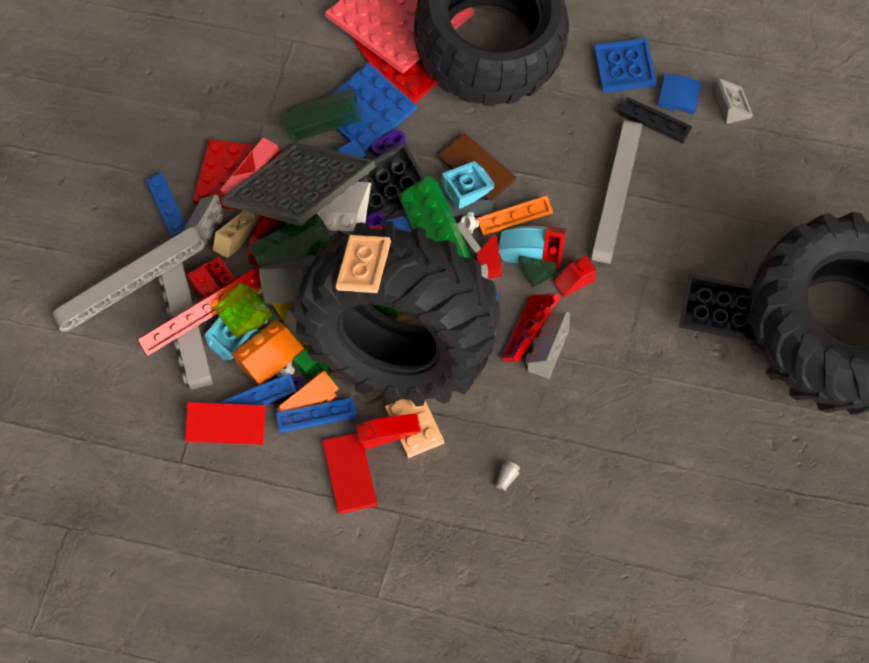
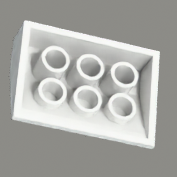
[286,182,371,236]

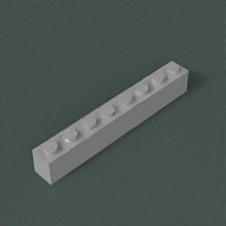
[158,262,213,390]

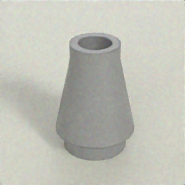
[495,460,520,491]

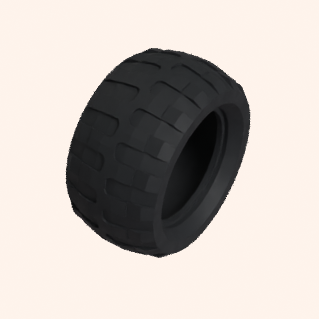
[414,0,569,106]

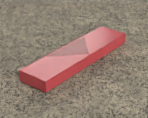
[220,137,279,195]

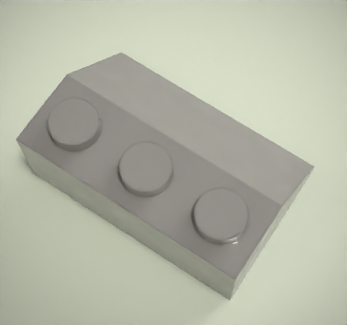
[525,312,570,379]

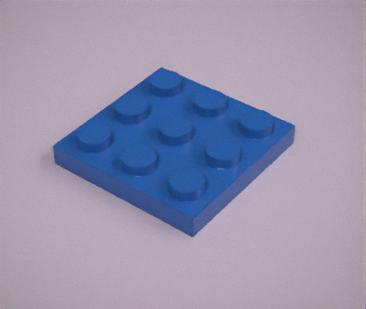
[594,38,656,93]

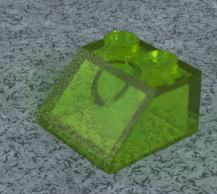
[214,283,272,337]

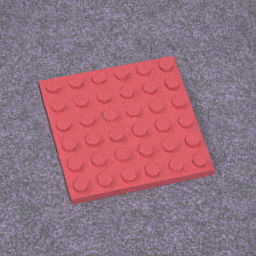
[325,0,474,74]

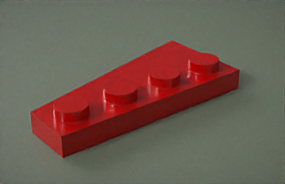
[501,293,561,363]

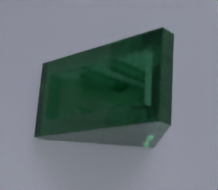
[518,255,556,288]

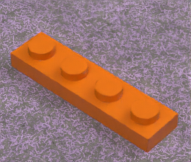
[477,196,553,237]

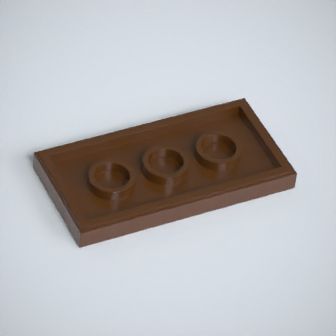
[438,133,516,200]

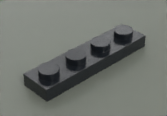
[619,97,692,143]

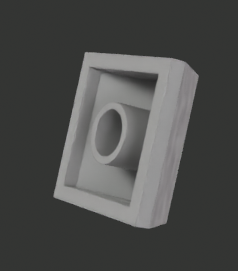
[715,79,753,124]

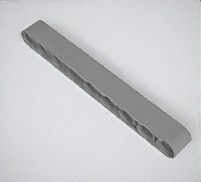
[592,120,642,264]
[52,227,205,332]

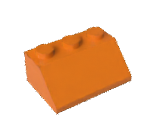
[232,319,304,386]

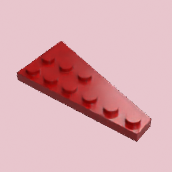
[349,35,438,104]

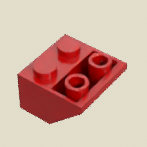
[187,256,236,300]

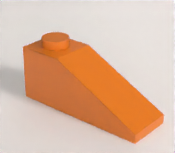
[277,371,339,412]

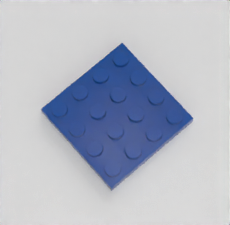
[316,62,417,154]

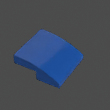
[657,74,701,115]

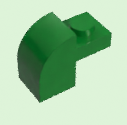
[293,349,336,382]

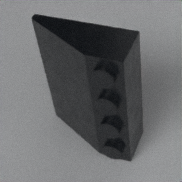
[357,142,425,223]
[678,274,755,342]

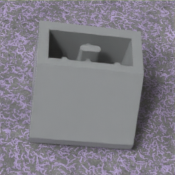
[184,195,224,245]

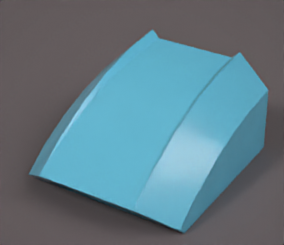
[441,161,495,209]
[498,226,547,266]
[205,305,260,360]

